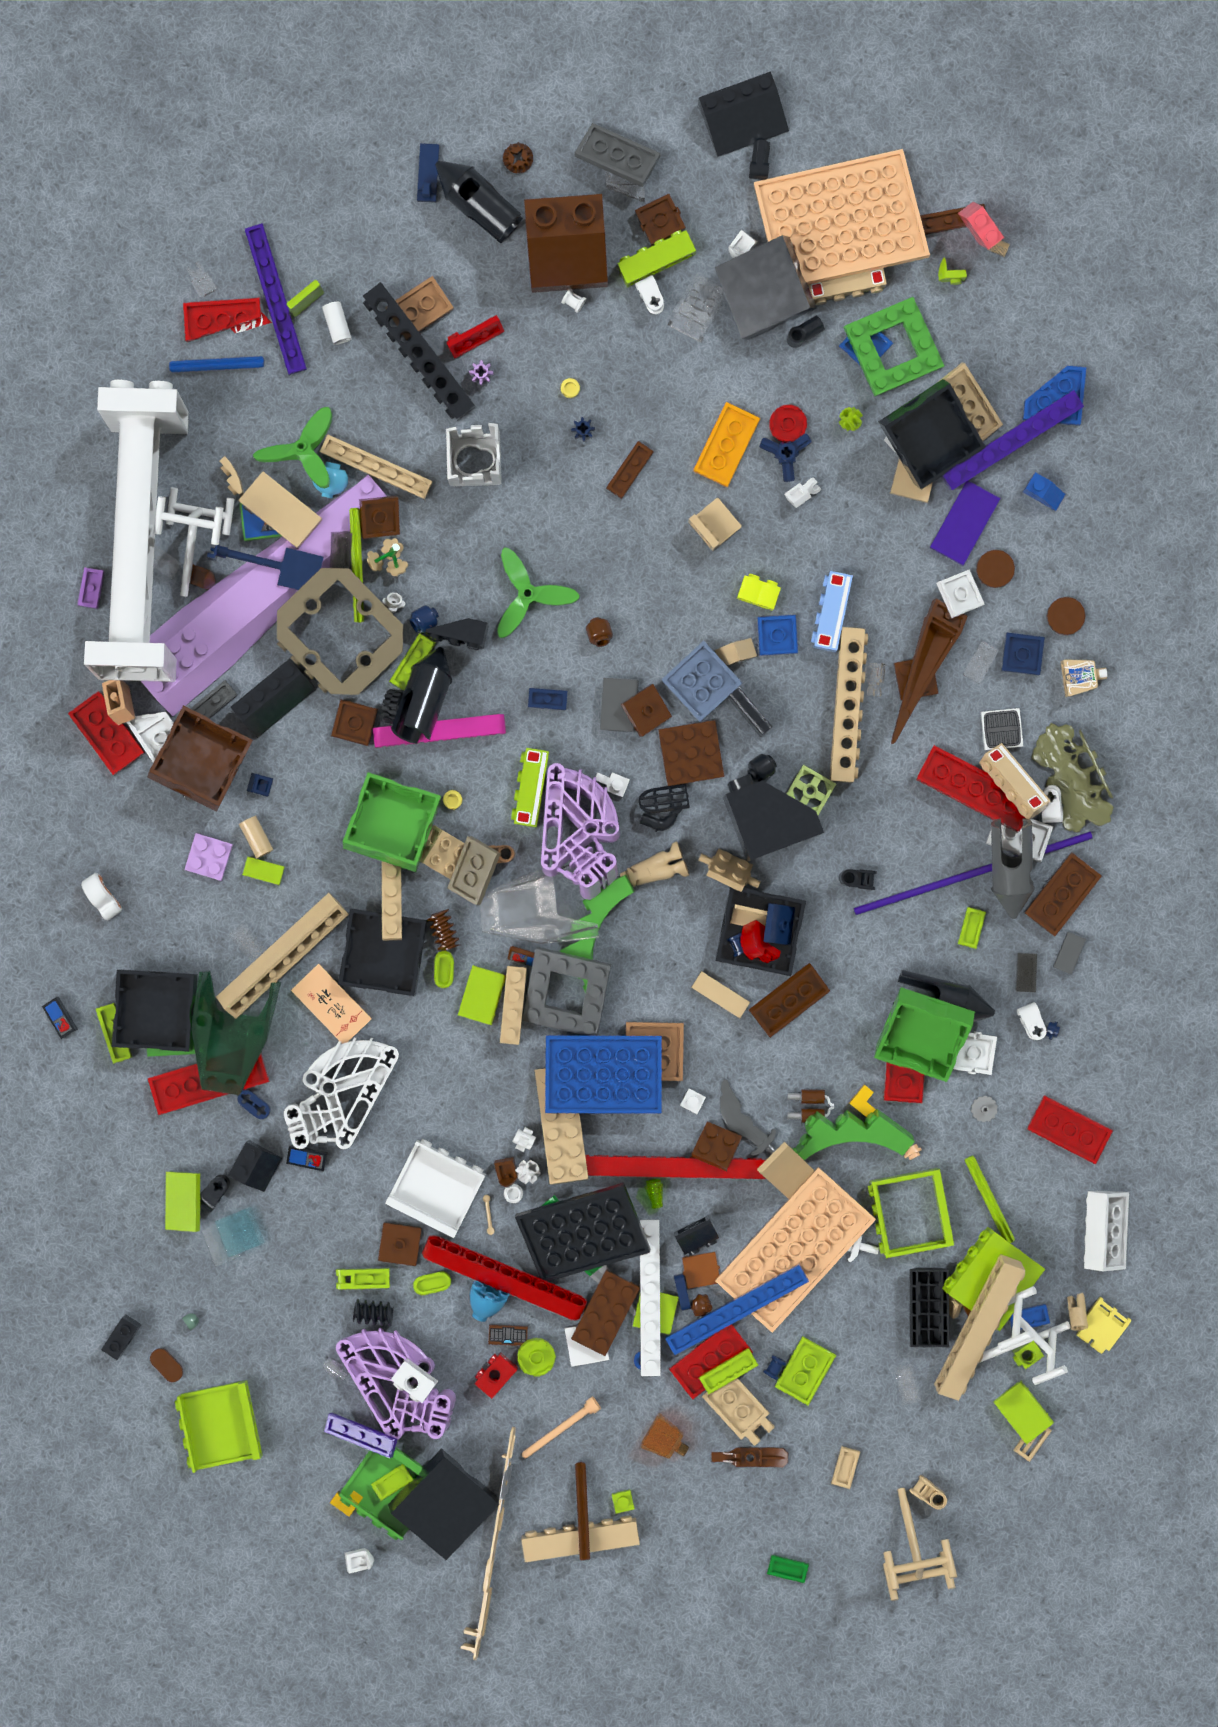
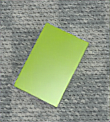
[165,1171,200,1232]
[775,1336,836,1405]

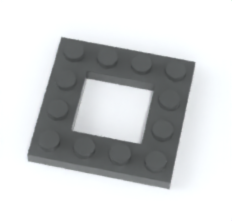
[522,947,612,1036]

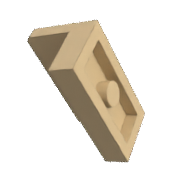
[730,904,767,926]

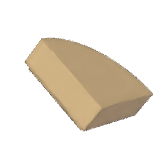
[949,1295,963,1319]

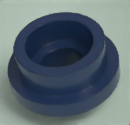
[1045,1021,1060,1040]

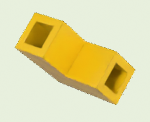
[849,1084,876,1117]
[330,1490,363,1517]

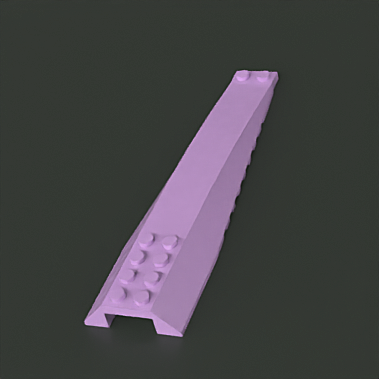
[141,474,387,716]

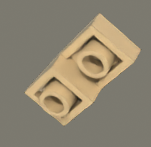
[220,456,244,497]

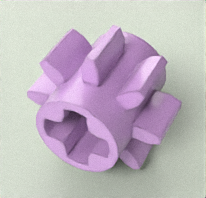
[469,360,493,386]

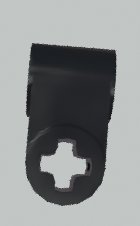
[839,869,877,890]
[200,1174,230,1212]

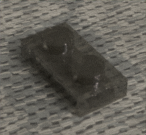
[330,531,352,570]
[1015,953,1037,992]

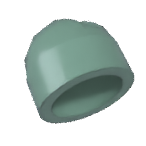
[182,1313,199,1331]

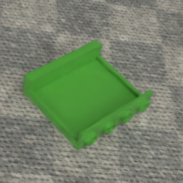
[339,1447,424,1540]

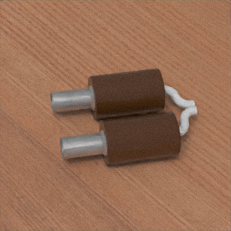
[788,1089,834,1123]

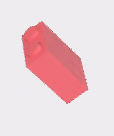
[958,202,1004,250]

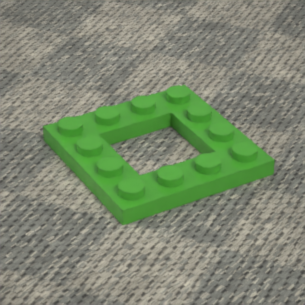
[843,297,944,397]

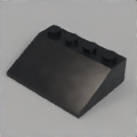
[698,71,789,157]

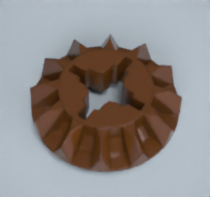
[503,142,533,174]

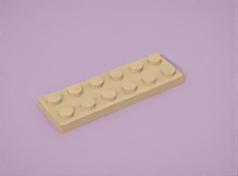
[535,1068,588,1185]

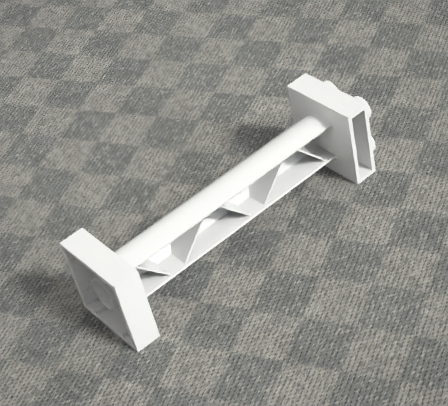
[84,380,189,682]

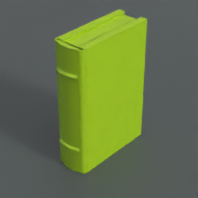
[458,965,506,1025]
[993,1380,1054,1445]

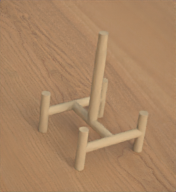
[883,1488,957,1601]

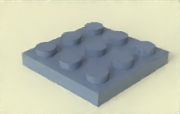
[661,641,742,722]

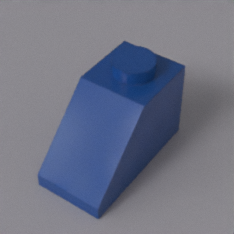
[1023,472,1065,511]

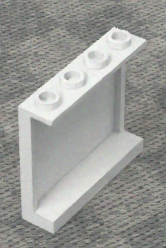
[385,1139,486,1238]

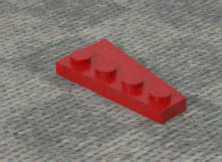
[183,298,261,342]

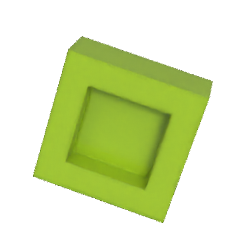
[612,1489,635,1513]

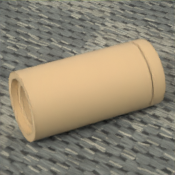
[239,816,273,859]

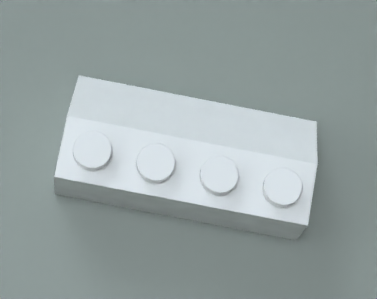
[1084,1191,1129,1271]

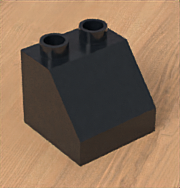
[723,774,824,862]

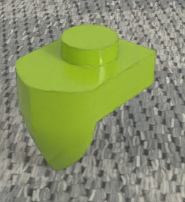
[938,257,967,285]

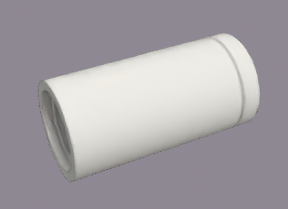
[322,301,352,345]

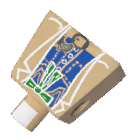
[1061,660,1107,698]

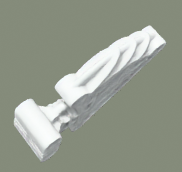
[284,1037,399,1149]

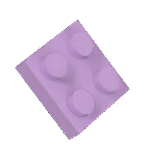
[184,833,233,881]

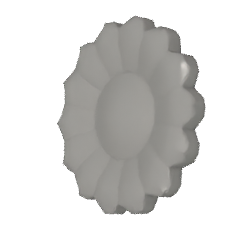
[971,1095,998,1122]

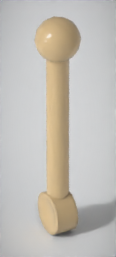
[483,1195,495,1235]

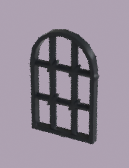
[638,783,690,813]

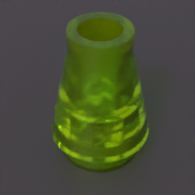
[644,1179,663,1209]

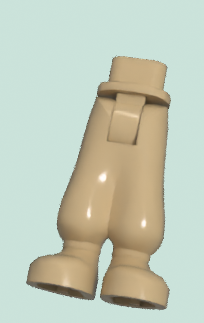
[619,842,689,887]

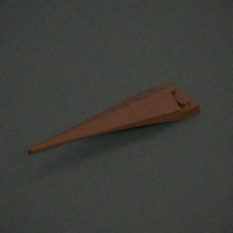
[891,598,968,744]

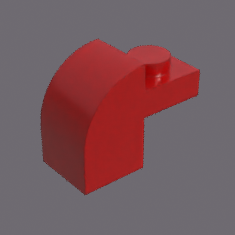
[740,920,781,963]

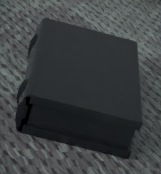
[728,687,772,737]

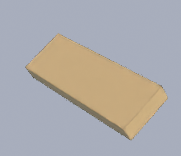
[691,971,750,1018]

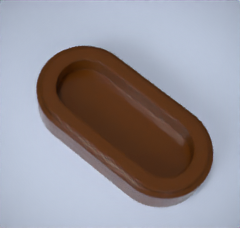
[150,1348,183,1382]

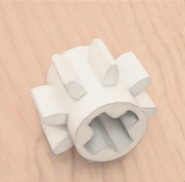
[513,1127,536,1152]
[515,1160,541,1184]

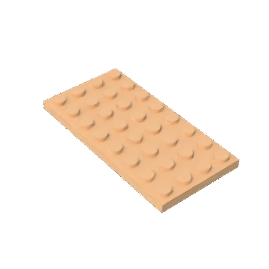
[715,1167,876,1333]

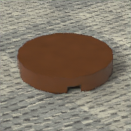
[976,550,1015,588]
[1046,597,1086,636]

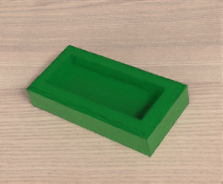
[767,1554,809,1583]

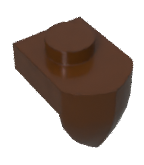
[189,564,216,590]
[494,1157,518,1188]

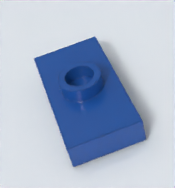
[1009,1304,1050,1330]

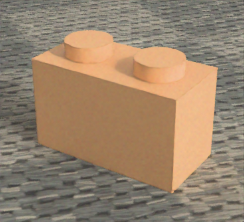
[102,680,135,725]

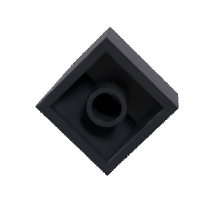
[228,1140,282,1192]
[674,1216,719,1256]

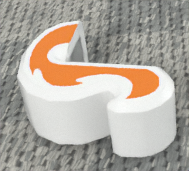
[81,873,122,920]

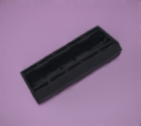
[910,1268,949,1347]

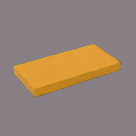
[693,402,760,488]

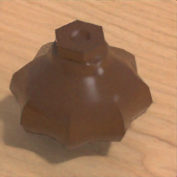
[691,1294,712,1317]

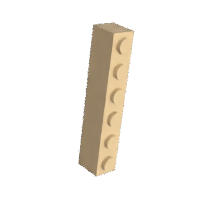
[521,1516,640,1562]

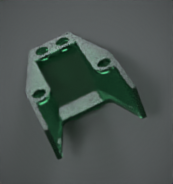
[191,970,281,1095]

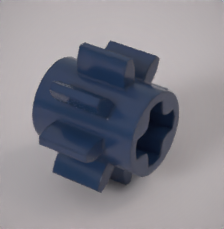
[571,417,595,442]

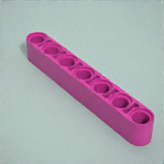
[373,714,506,748]

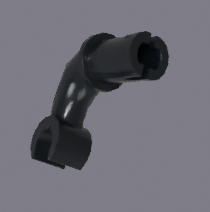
[639,803,682,832]

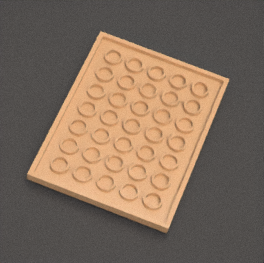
[754,149,930,285]

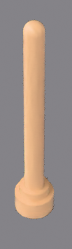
[522,1396,601,1458]

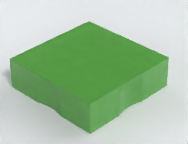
[343,772,441,872]
[874,987,975,1082]

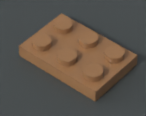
[385,276,454,341]

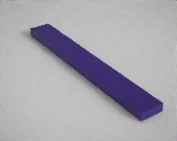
[245,223,307,375]

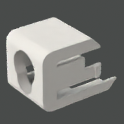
[446,423,501,486]

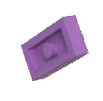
[78,567,104,609]

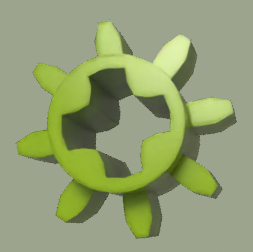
[838,407,863,431]

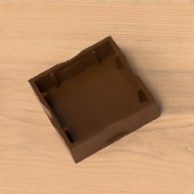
[147,705,253,812]

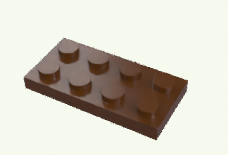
[1024,852,1102,937]
[749,963,830,1038]
[571,1270,640,1356]

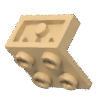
[688,498,741,551]
[420,825,465,880]

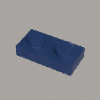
[528,688,568,710]

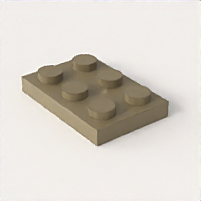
[448,836,501,905]

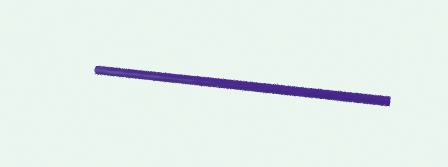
[853,832,1093,915]

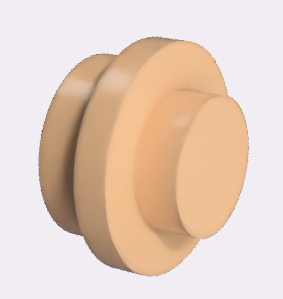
[904,1144,922,1160]

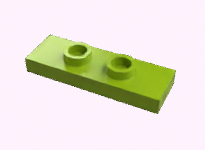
[699,1348,758,1394]

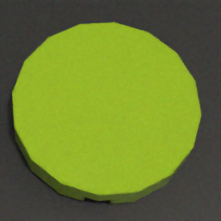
[517,1338,556,1377]

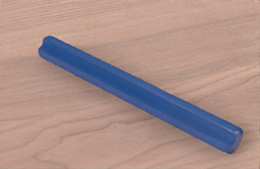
[169,356,264,372]

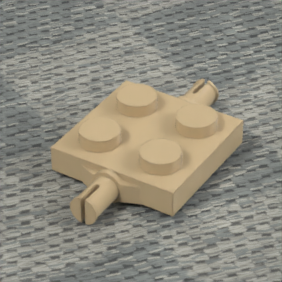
[698,848,761,892]

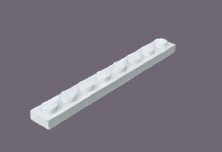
[640,1220,660,1376]

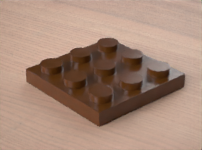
[658,720,724,786]

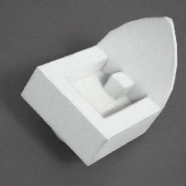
[728,230,757,258]
[345,1548,374,1573]

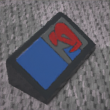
[42,997,78,1039]
[286,1145,328,1171]

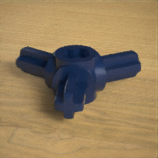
[759,433,812,482]

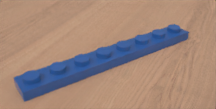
[665,1263,809,1355]

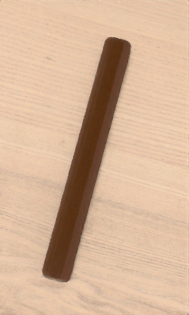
[575,1462,590,1561]

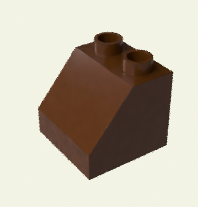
[524,194,608,293]

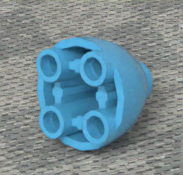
[469,1281,509,1322]

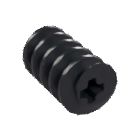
[353,1299,394,1327]

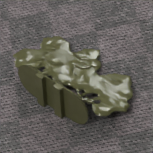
[1031,723,1114,832]

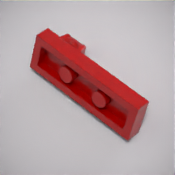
[446,315,505,359]

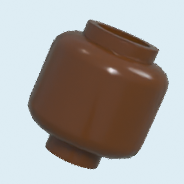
[586,617,613,647]

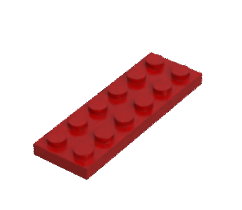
[916,745,1025,833]
[147,1045,270,1115]

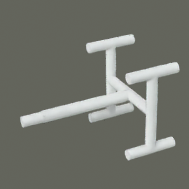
[154,487,235,597]
[978,1287,1071,1385]

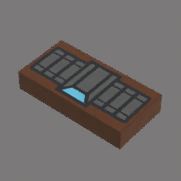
[488,1324,528,1346]

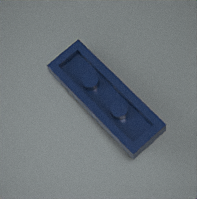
[417,143,440,203]

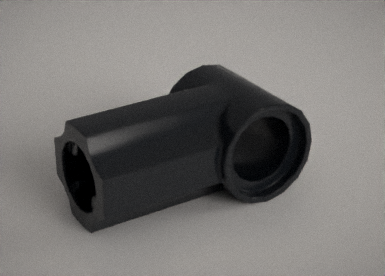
[748,140,770,180]
[787,315,825,348]

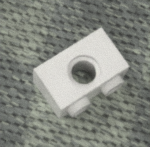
[391,1358,438,1403]

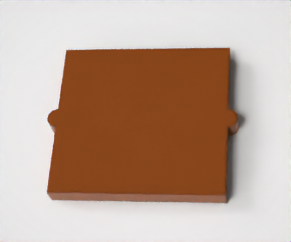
[682,1252,720,1289]

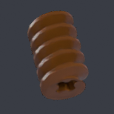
[427,909,461,951]

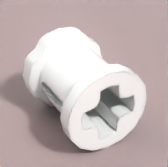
[561,289,586,313]

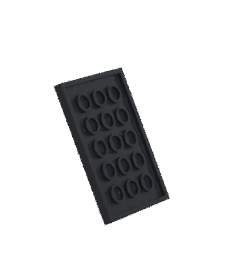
[515,1183,651,1282]

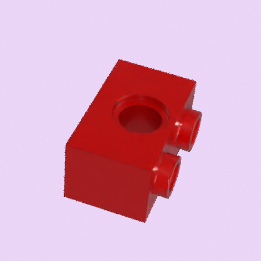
[474,1352,518,1399]

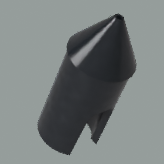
[435,161,523,243]
[391,647,452,744]
[892,970,995,1022]

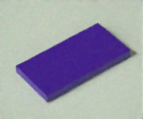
[929,481,1001,566]

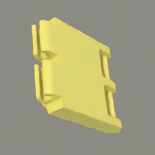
[1076,1297,1131,1354]

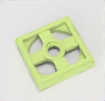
[786,765,836,815]

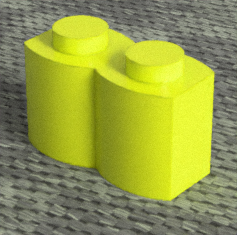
[736,574,781,611]

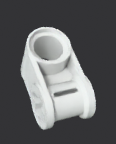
[635,275,664,314]
[1042,785,1063,823]
[1017,1002,1047,1040]

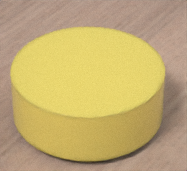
[561,378,580,398]
[443,790,462,810]

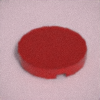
[769,405,807,443]

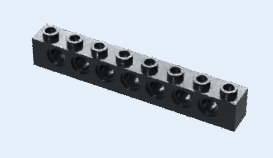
[363,282,475,421]

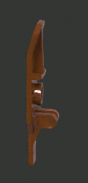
[711,1447,789,1468]

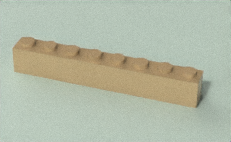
[216,893,349,1019]
[934,1254,1025,1401]

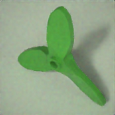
[253,407,332,489]
[498,548,580,638]

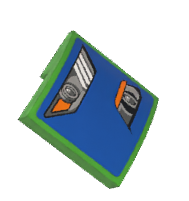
[240,503,282,541]

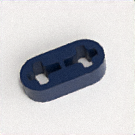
[237,1090,271,1119]
[674,1273,691,1311]

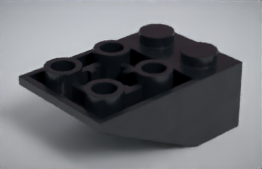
[425,618,489,651]

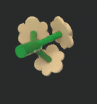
[367,538,408,576]

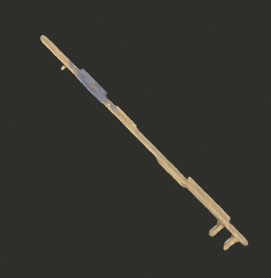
[461,1427,516,1660]

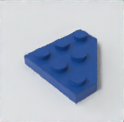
[1023,366,1086,426]

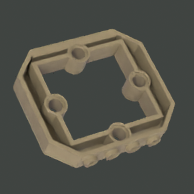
[277,568,403,695]

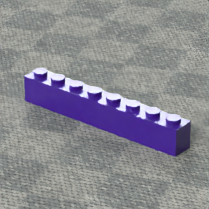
[942,390,1084,491]

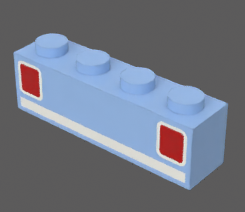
[811,571,853,652]

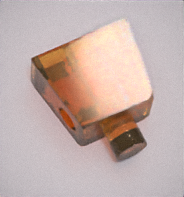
[640,1413,689,1459]

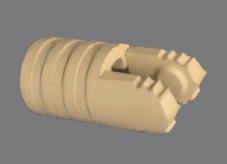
[1067,1293,1088,1331]

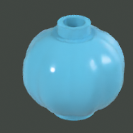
[312,462,348,498]

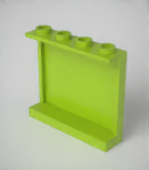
[942,1227,1045,1331]
[175,1380,263,1473]

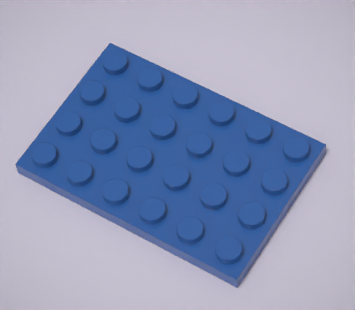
[545,1036,662,1114]

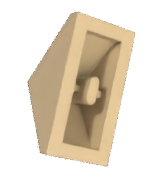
[715,638,757,666]

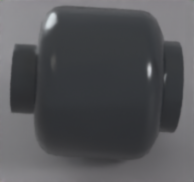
[747,754,777,782]

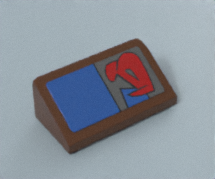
[508,946,535,967]

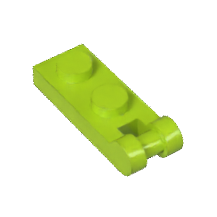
[336,1268,390,1289]

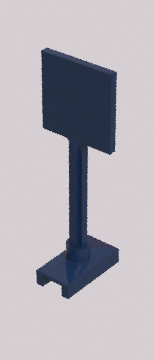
[207,538,324,590]

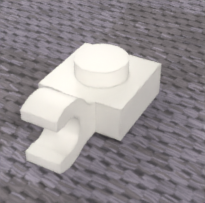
[785,478,821,508]
[596,773,630,797]

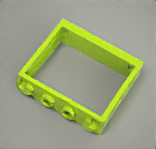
[868,1168,954,1258]

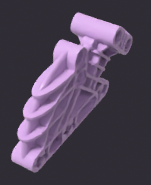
[541,763,620,900]
[336,1327,456,1440]

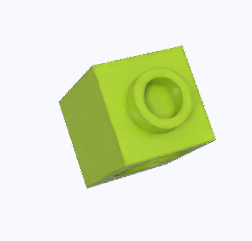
[1012,1340,1044,1369]

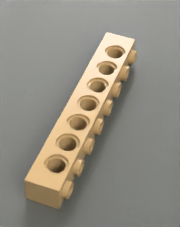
[830,627,868,783]

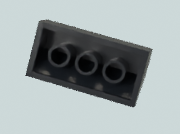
[231,658,316,738]

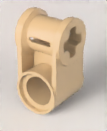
[909,1475,947,1509]

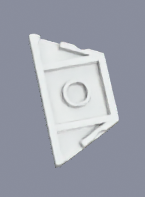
[127,712,174,763]

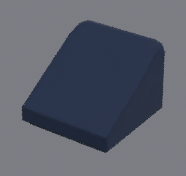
[246,773,273,797]

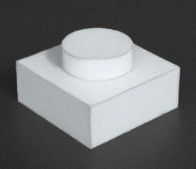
[680,1089,706,1114]

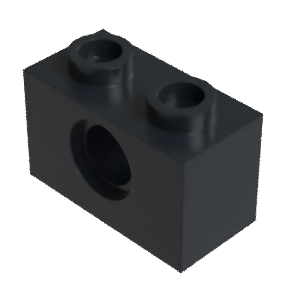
[101,1314,142,1360]

